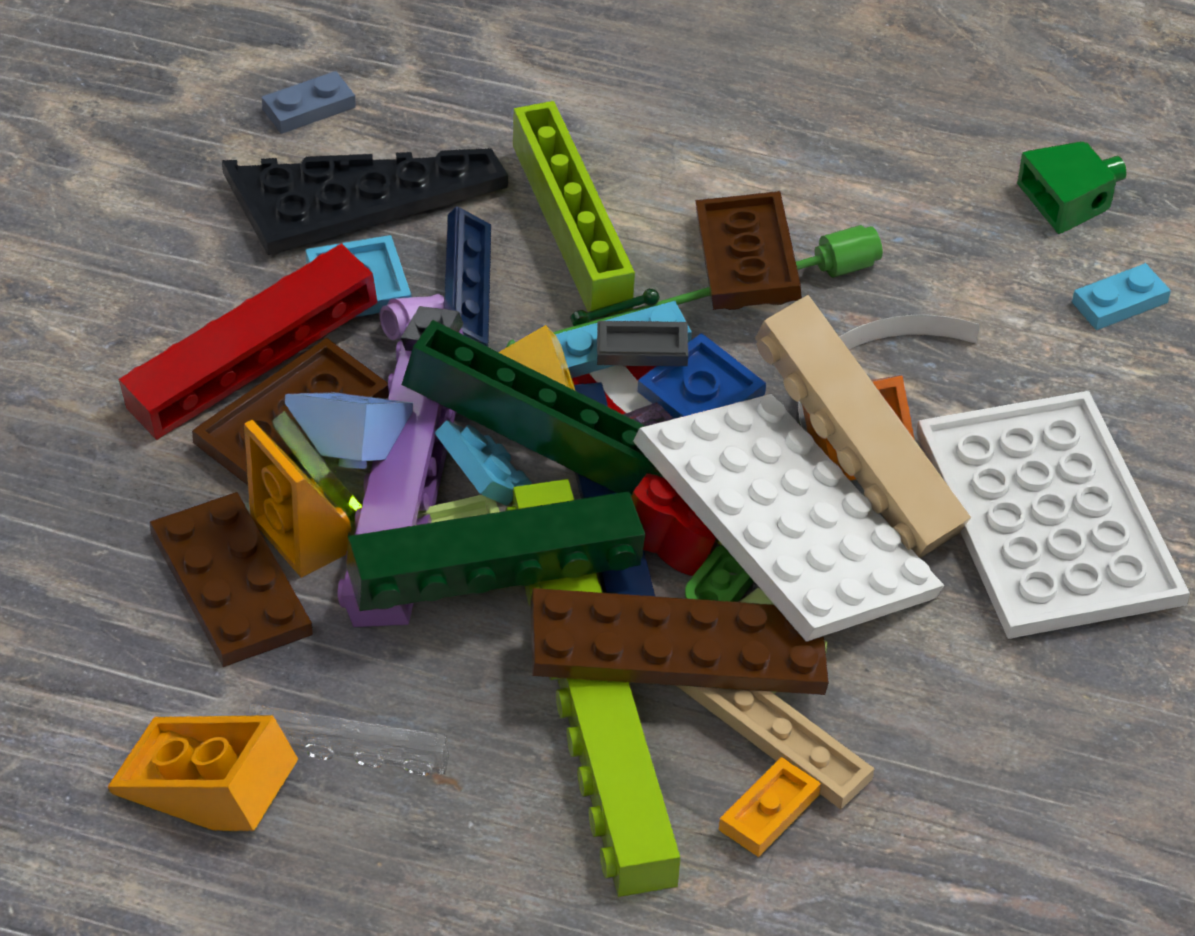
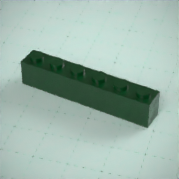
[401,320,664,496]
[346,491,645,612]

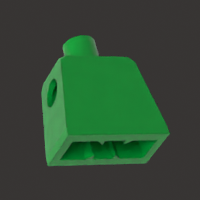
[1017,141,1127,234]

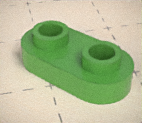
[684,545,754,602]

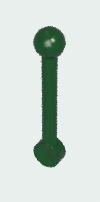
[570,289,660,326]

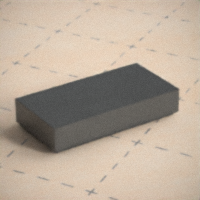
[597,321,688,366]

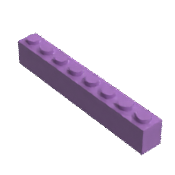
[338,322,464,627]

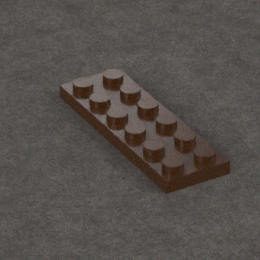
[530,588,829,695]

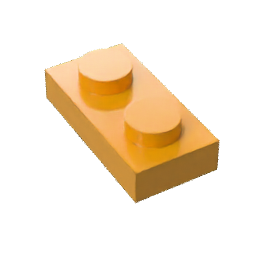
[718,757,821,857]

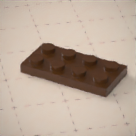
[695,191,802,310]
[192,337,389,485]
[150,492,313,667]

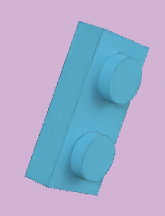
[1072,263,1171,330]

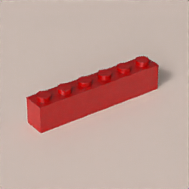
[118,243,378,440]

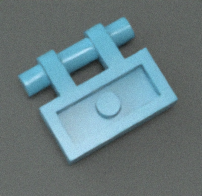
[435,420,532,506]

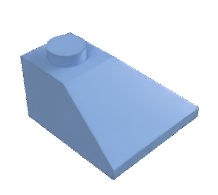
[285,392,413,469]

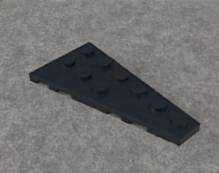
[222,148,508,255]

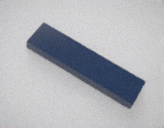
[444,206,491,347]

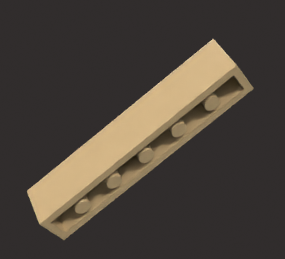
[755,295,971,558]

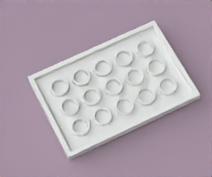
[916,391,1190,639]
[633,394,944,642]

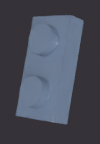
[262,71,356,134]

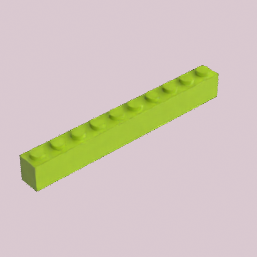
[505,479,681,897]

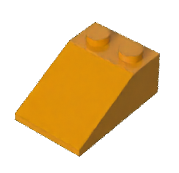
[244,420,351,578]
[107,715,298,831]

